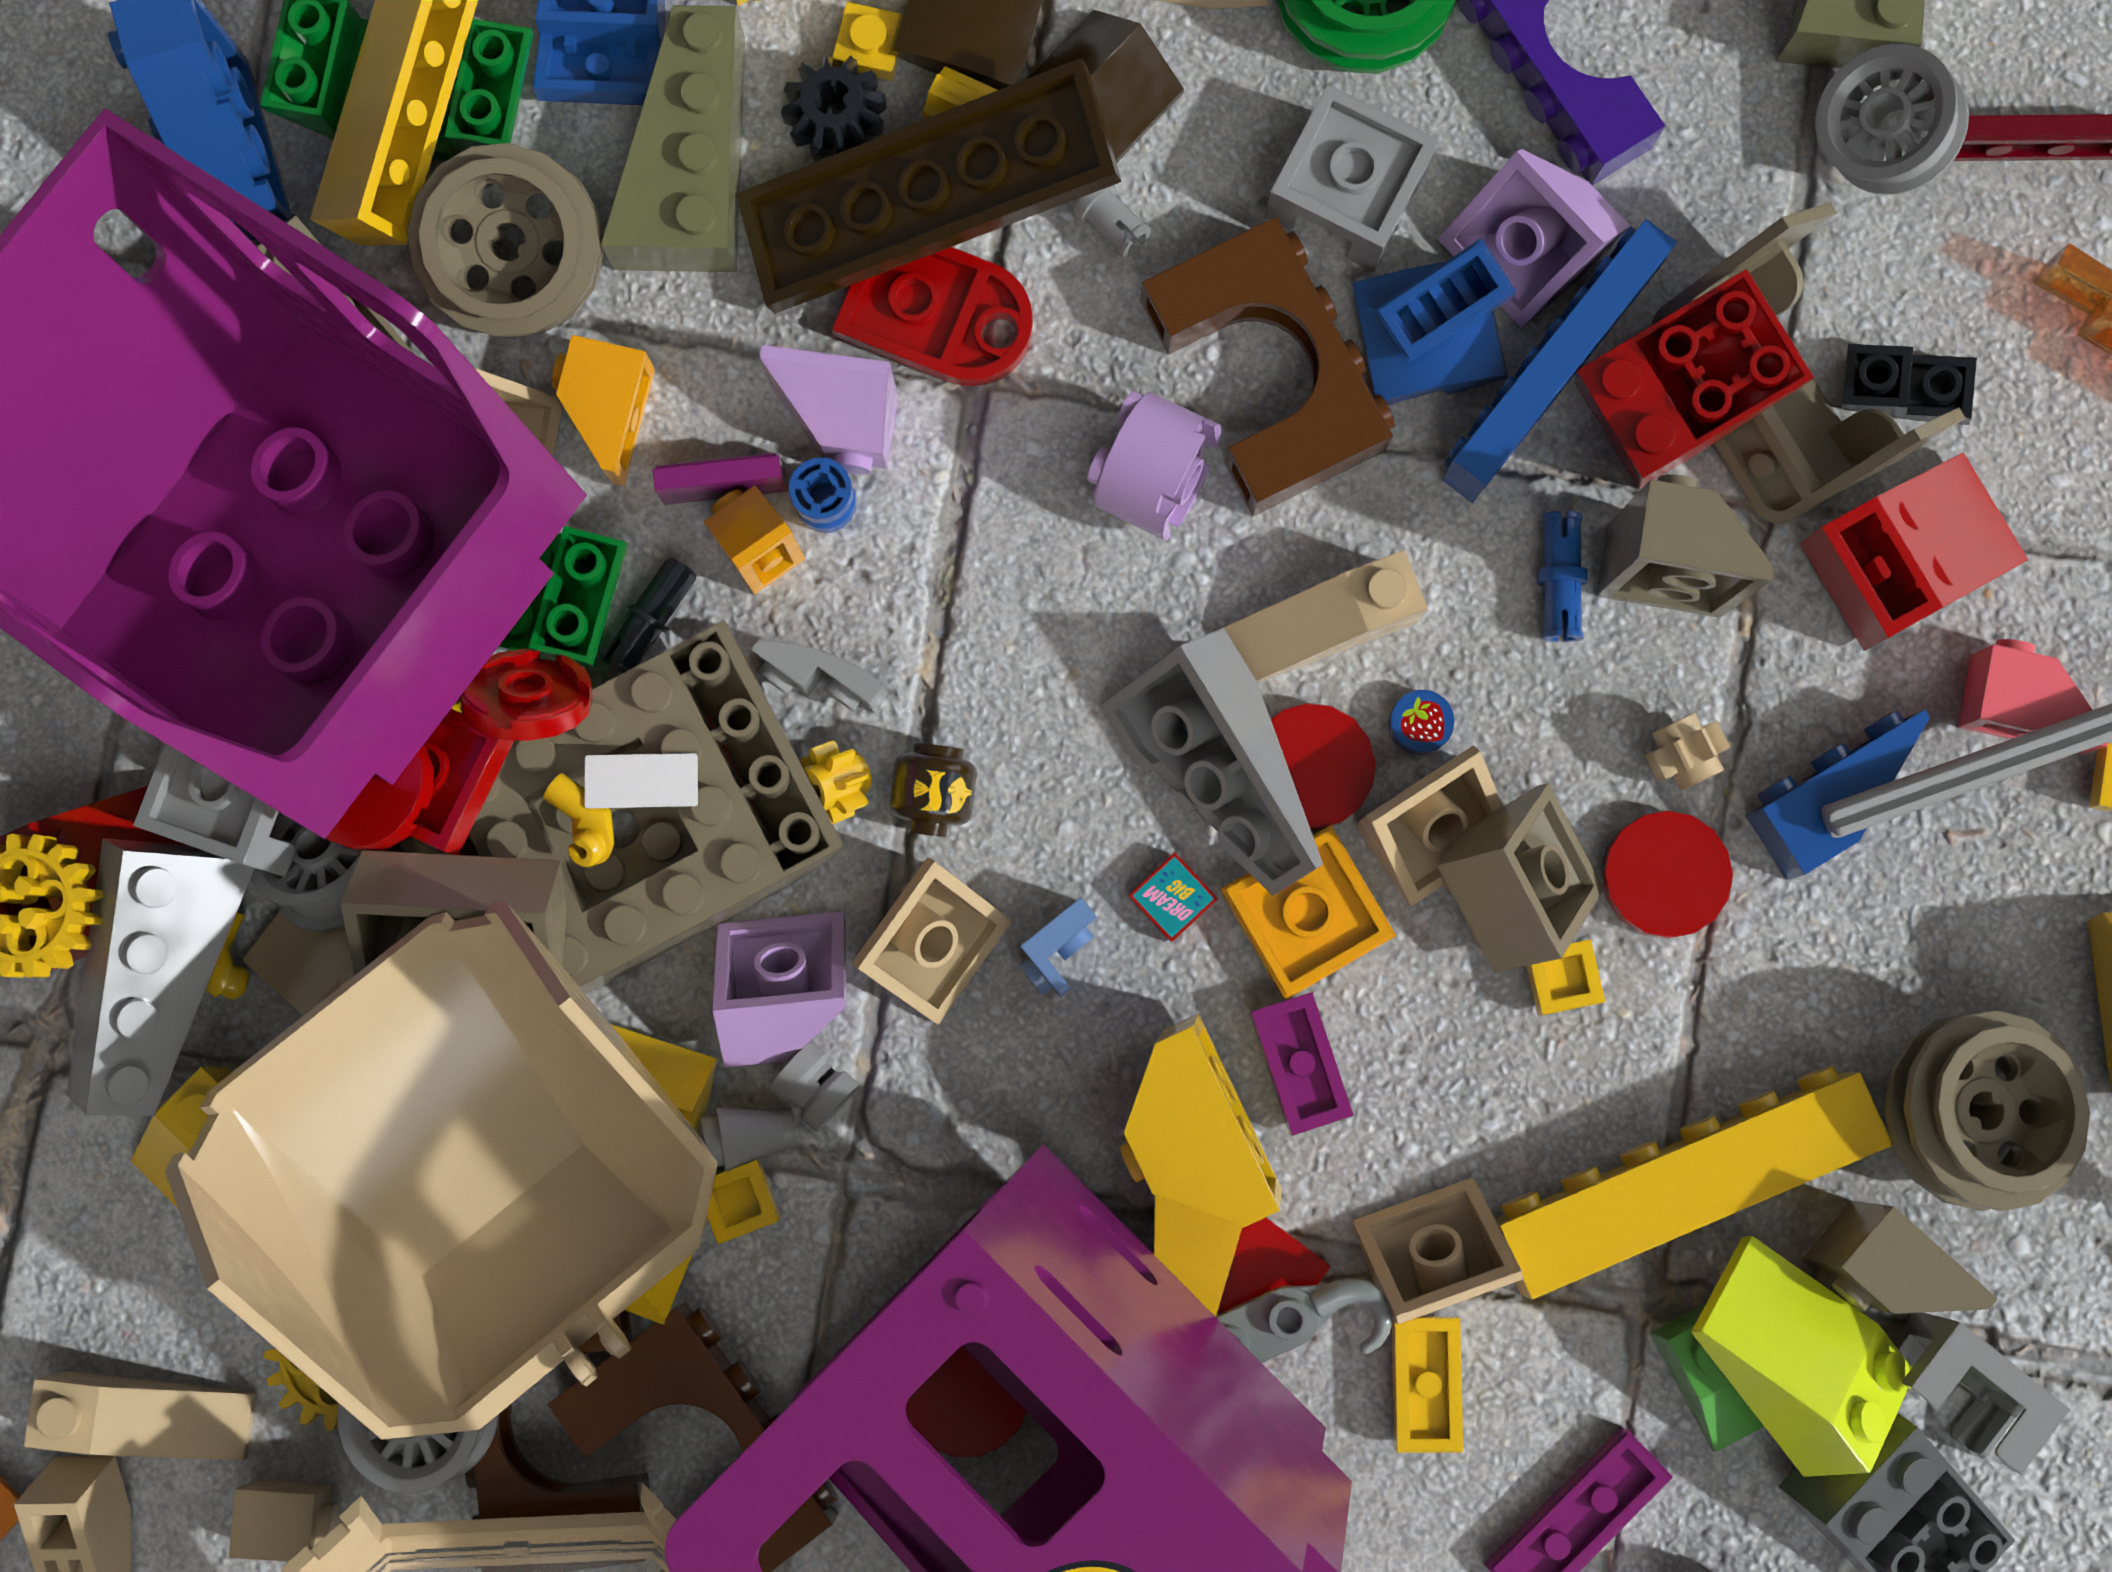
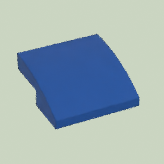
[1352,261,1508,405]

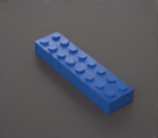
[1442,219,1677,504]

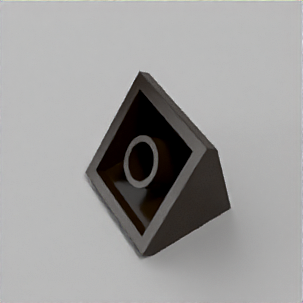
[1029,10,1184,164]

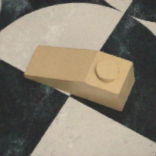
[1221,550,1428,683]
[23,1370,257,1460]
[14,1455,131,1572]

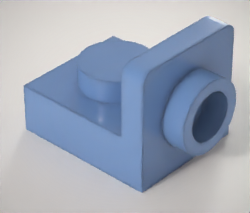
[1019,897,1097,998]

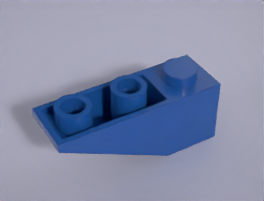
[1745,709,1930,880]

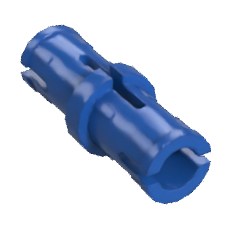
[1537,511,1588,642]

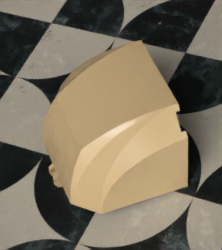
[165,901,718,1440]

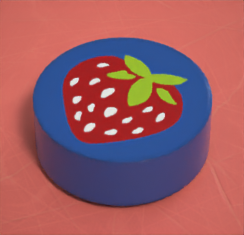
[1388,690,1455,755]

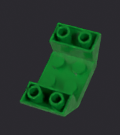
[260,0,534,161]
[497,526,628,666]

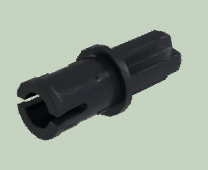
[596,557,697,674]

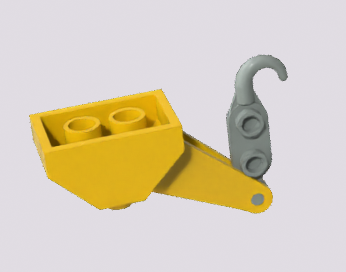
[1120,1013,1392,1363]

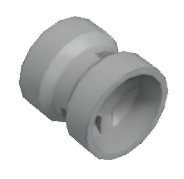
[768,1041,860,1132]

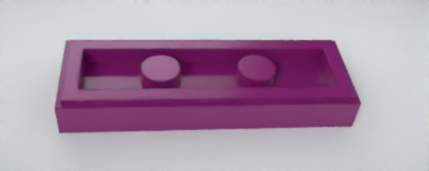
[1484,1426,1673,1572]

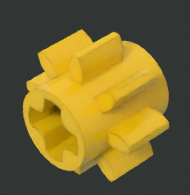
[799,740,872,824]

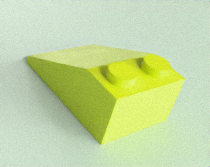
[1691,1236,1912,1477]

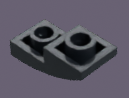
[1842,344,1977,425]

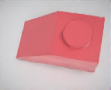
[1957,639,2108,755]

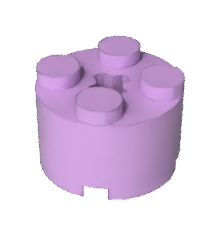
[1087,391,1221,541]

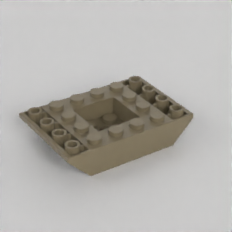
[399,620,845,994]

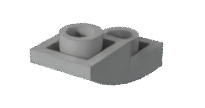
[751,639,889,713]

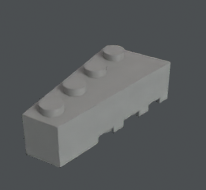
[67,838,255,1116]

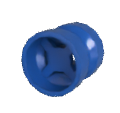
[789,458,857,533]

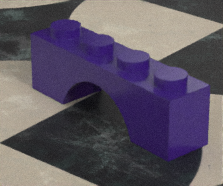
[1457,0,1666,186]

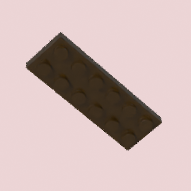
[736,58,1122,314]

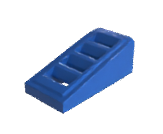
[1373,238,1516,364]

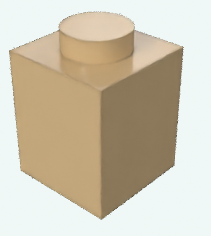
[228,1479,340,1562]

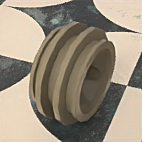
[407,143,605,338]
[1884,1010,2090,1211]

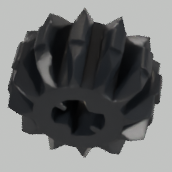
[781,52,887,161]

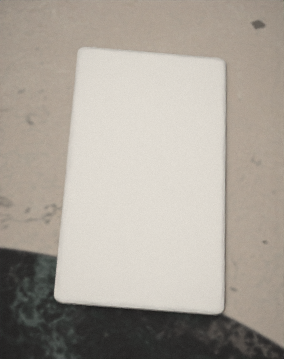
[585,753,698,808]

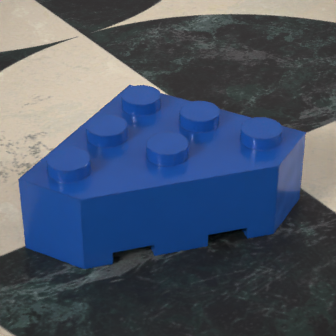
[108,0,292,241]

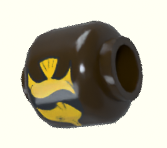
[889,743,977,837]

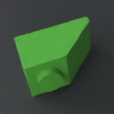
[1650,1303,1764,1452]

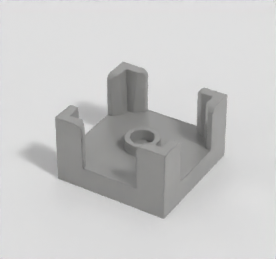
[1264,84,1440,272]
[133,743,295,877]
[1892,1313,2071,1475]

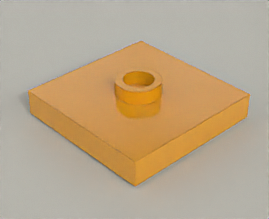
[1219,825,1396,1001]

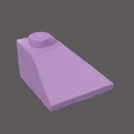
[1438,149,1630,328]
[760,345,898,475]
[712,911,846,1067]

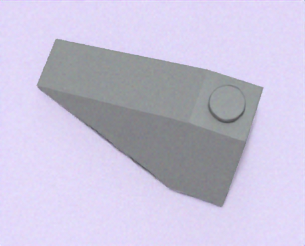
[1100,628,1323,896]

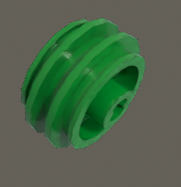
[1274,0,1456,74]

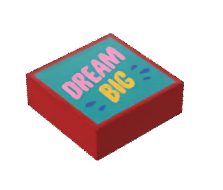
[1128,852,1218,943]

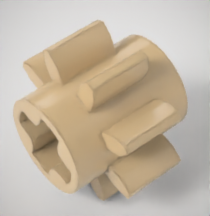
[1645,712,1731,790]

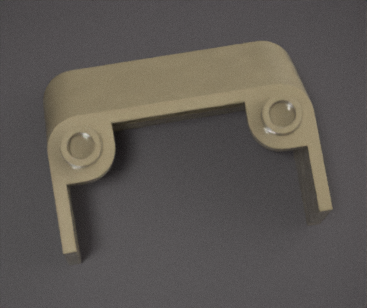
[1651,202,1966,524]

